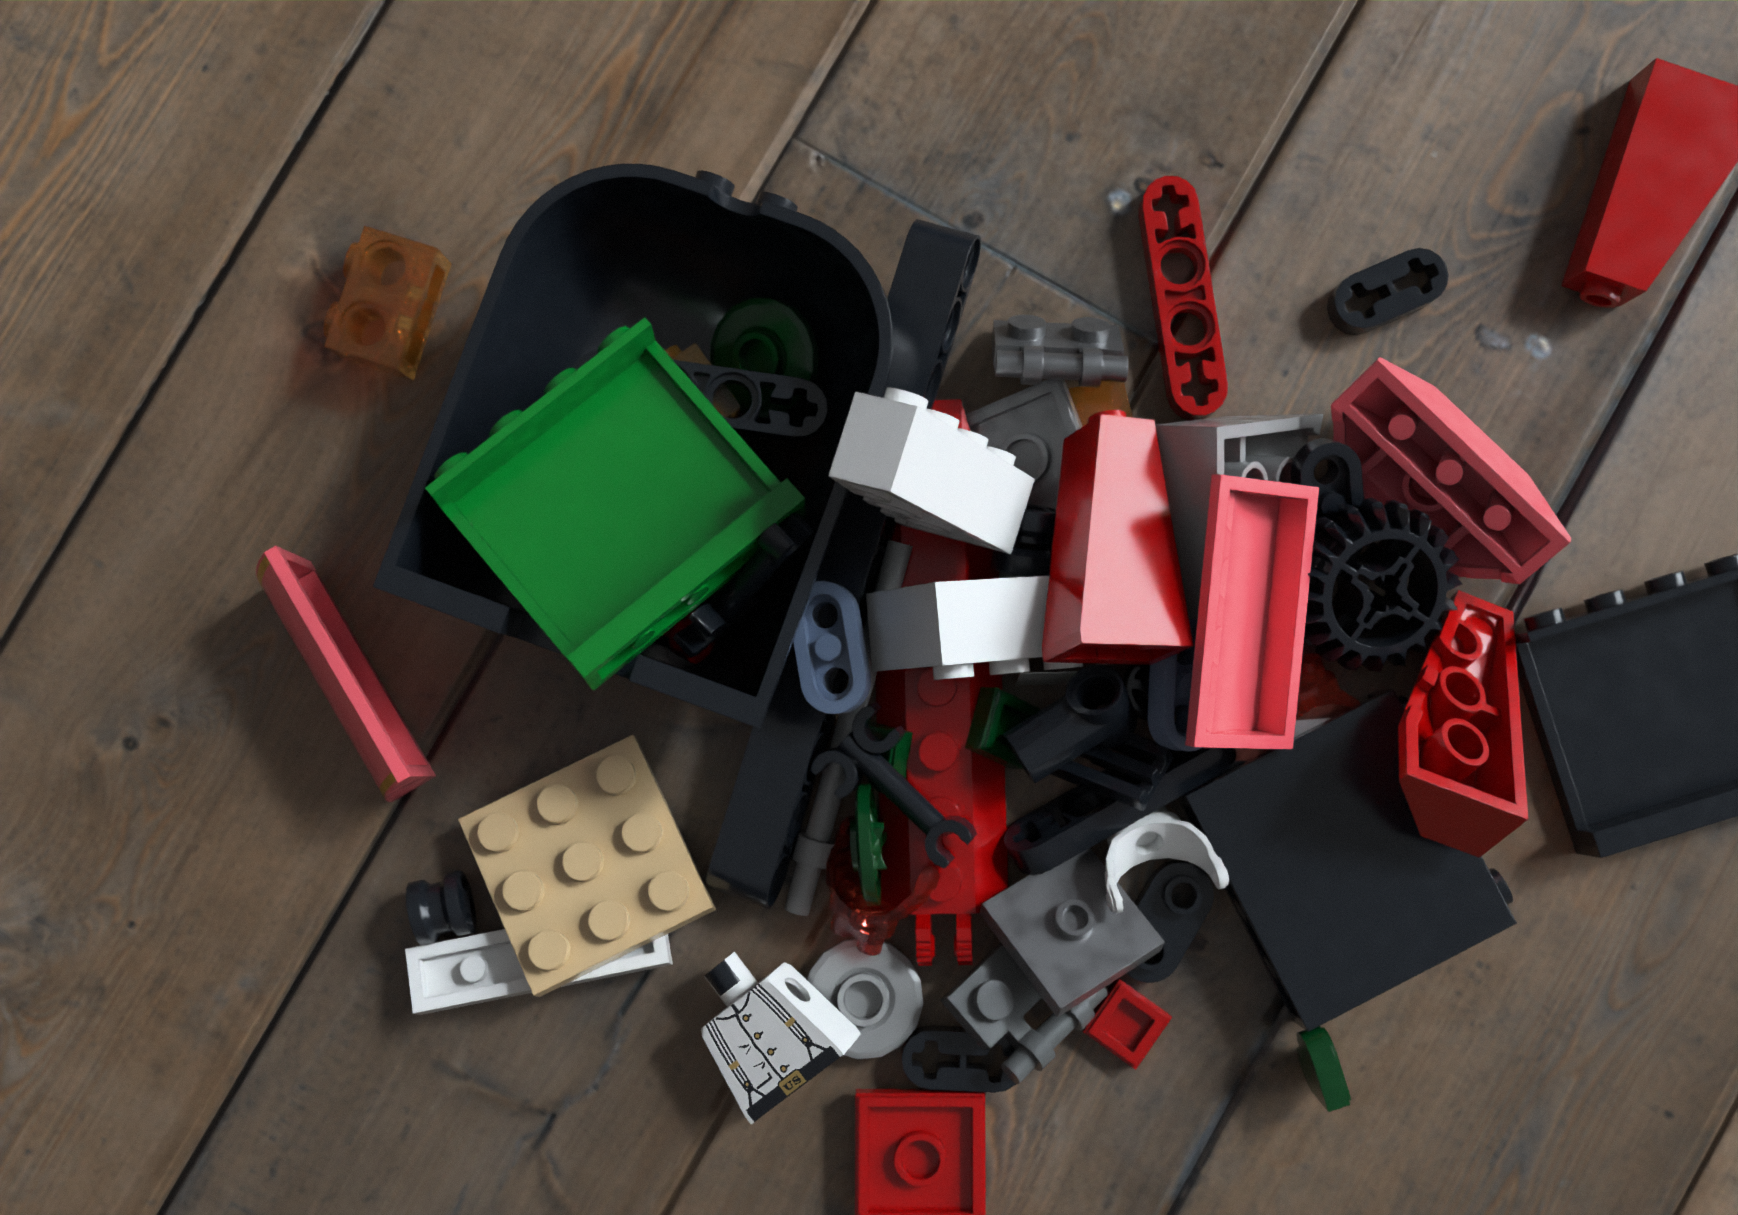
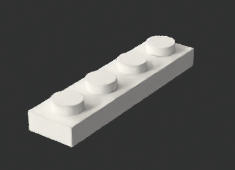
[405,929,673,1015]

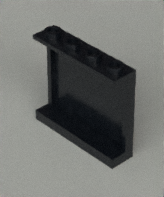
[1515,553,1738,858]
[1178,689,1517,1032]

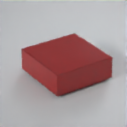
[1082,978,1172,1070]

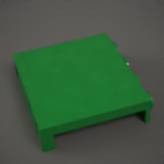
[425,317,806,691]

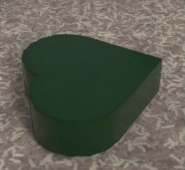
[1296,1026,1352,1112]

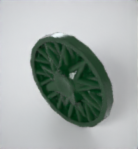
[710,298,819,418]
[850,783,888,906]

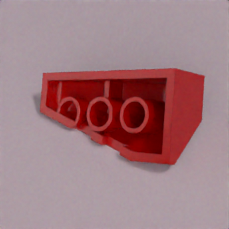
[1398,590,1528,858]

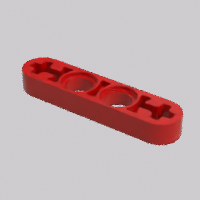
[1138,176,1228,420]

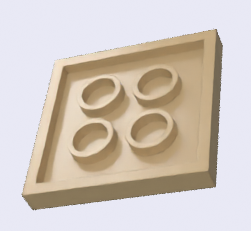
[458,735,716,997]

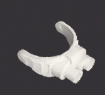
[1104,806,1229,914]

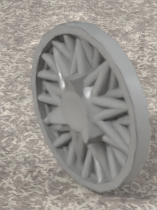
[807,937,923,1060]

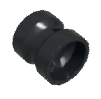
[991,504,1056,577]

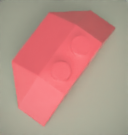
[1331,357,1571,584]

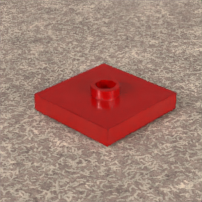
[855,1089,986,1215]

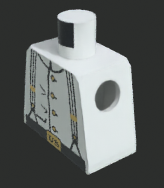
[701,952,861,1124]

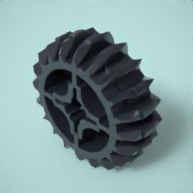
[1304,498,1462,673]

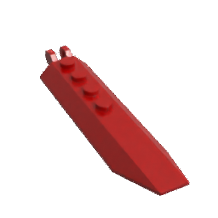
[876,399,1008,966]

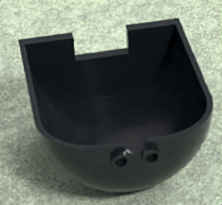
[373,164,893,729]

